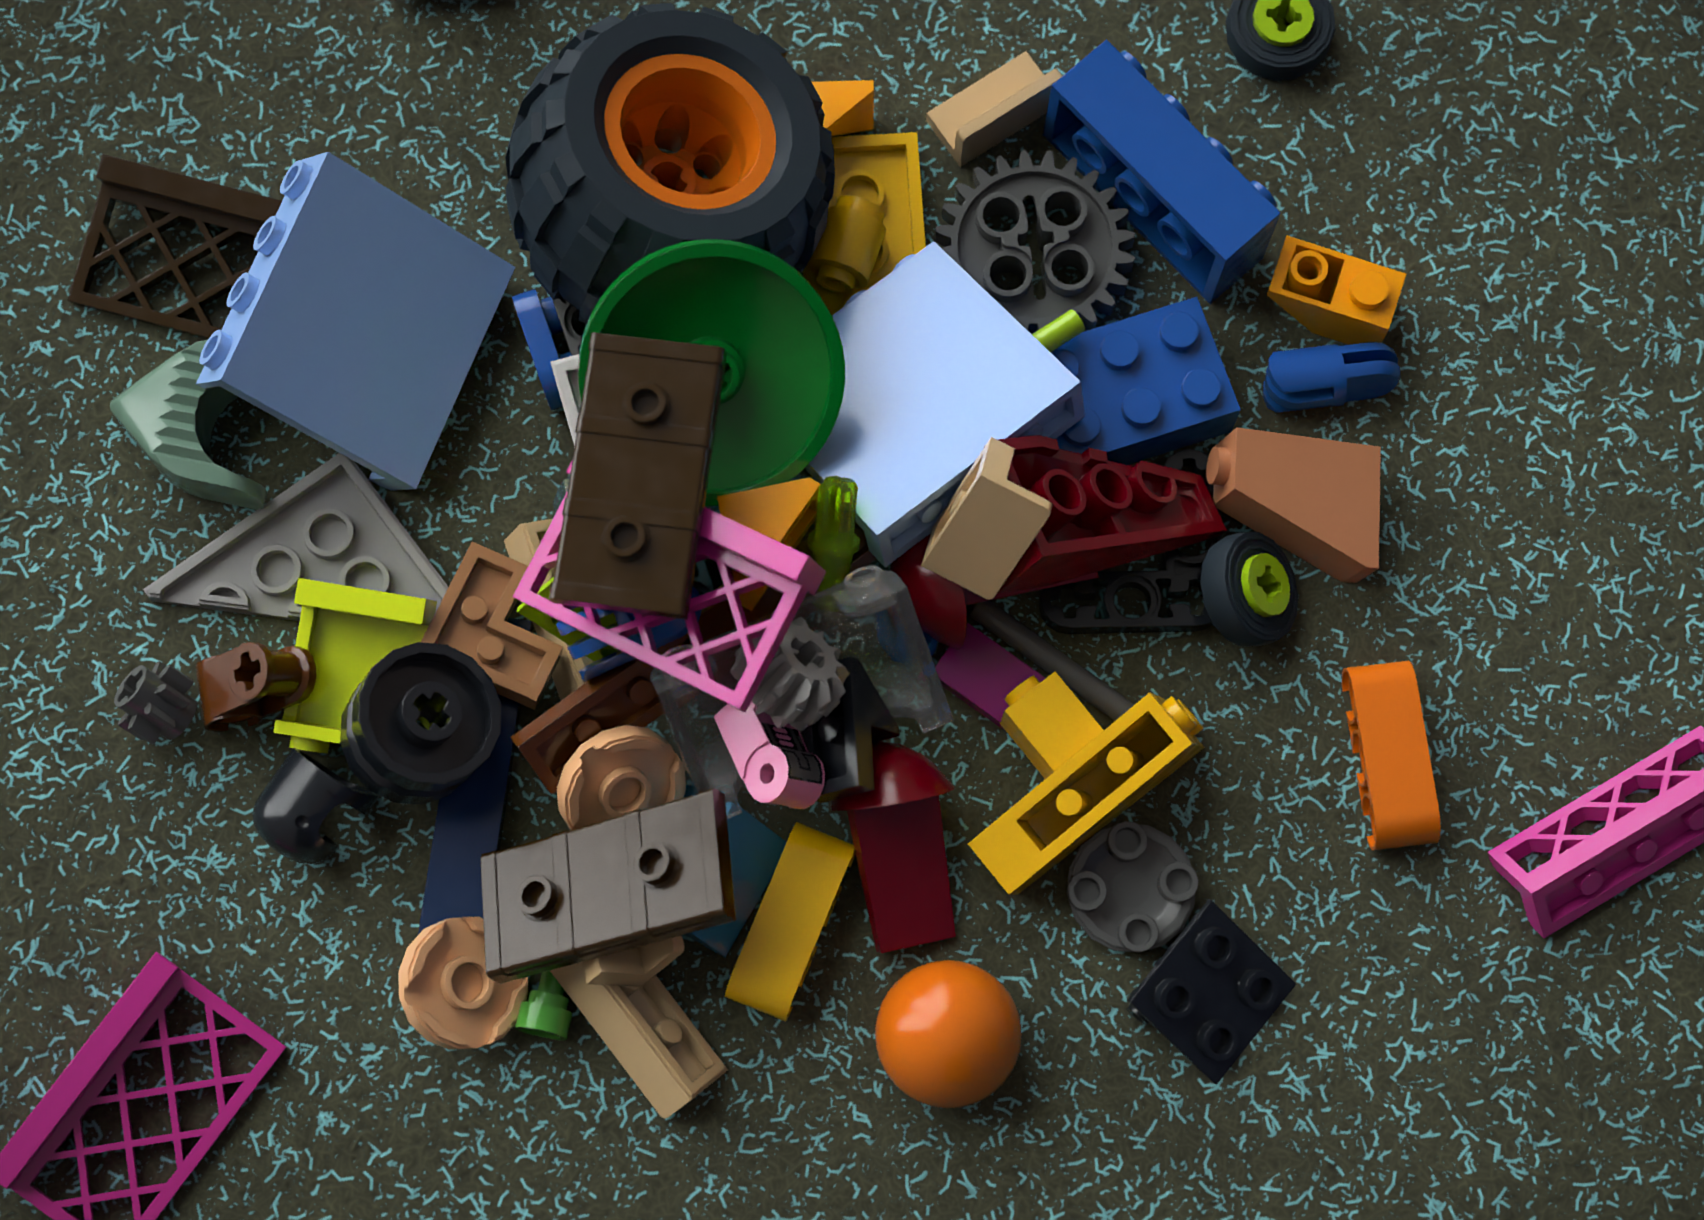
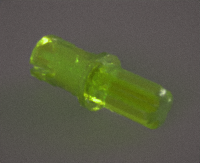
[807,475,860,607]

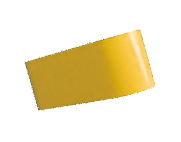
[725,822,856,1022]

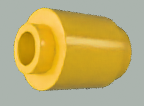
[808,195,886,294]

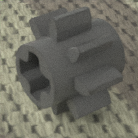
[114,661,197,745]

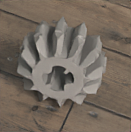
[730,616,849,731]

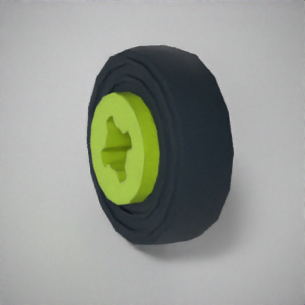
[1226,0,1335,81]
[1200,532,1298,647]

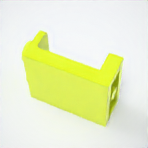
[273,578,437,753]

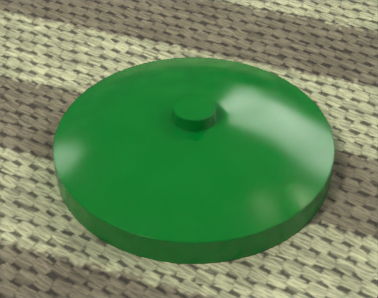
[578,239,845,506]

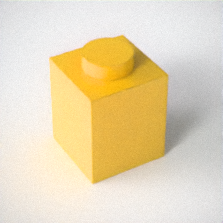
[1000,671,1104,779]

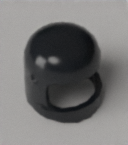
[253,748,380,864]

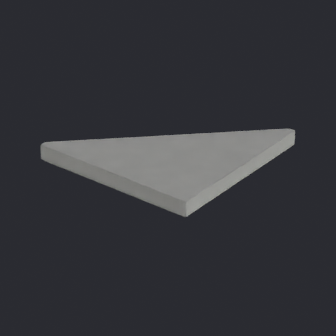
[143,453,448,621]

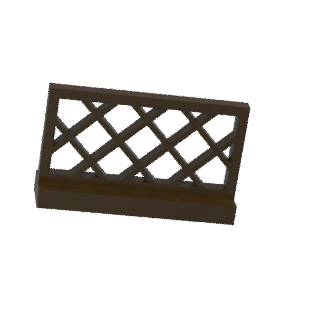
[68,154,282,339]

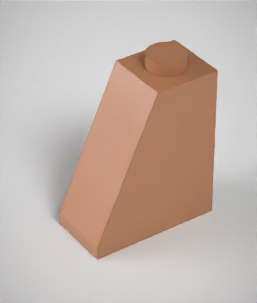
[1206,427,1381,583]

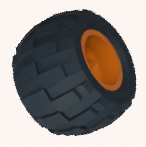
[505,3,835,324]

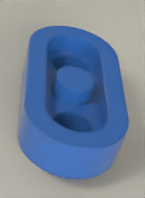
[512,289,572,411]

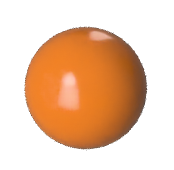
[875,960,1022,1108]

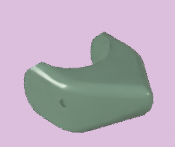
[110,340,267,510]

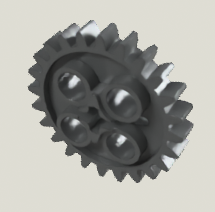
[935,150,1135,333]

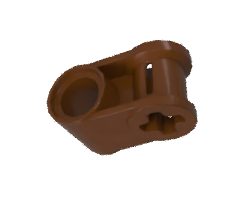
[195,642,316,732]

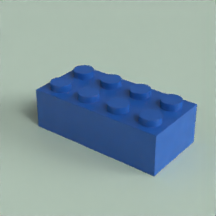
[1043,39,1281,304]
[1051,297,1241,465]

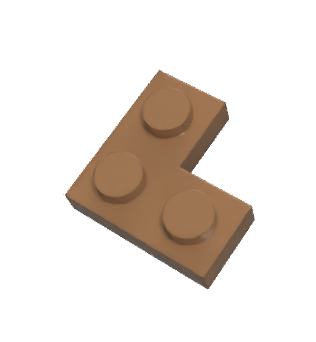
[421,542,563,710]

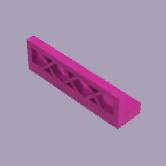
[1487,725,1704,938]

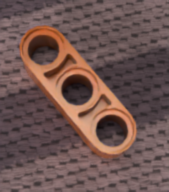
[1342,661,1441,850]

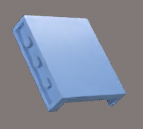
[196,152,515,491]
[804,241,1085,567]

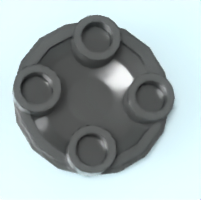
[1067,821,1198,953]

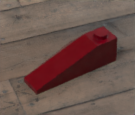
[984,435,1227,594]

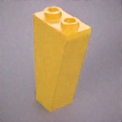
[968,692,1205,895]

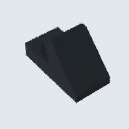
[802,657,900,803]

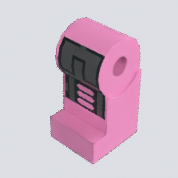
[714,701,825,809]

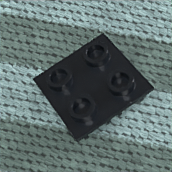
[1127,899,1296,1085]

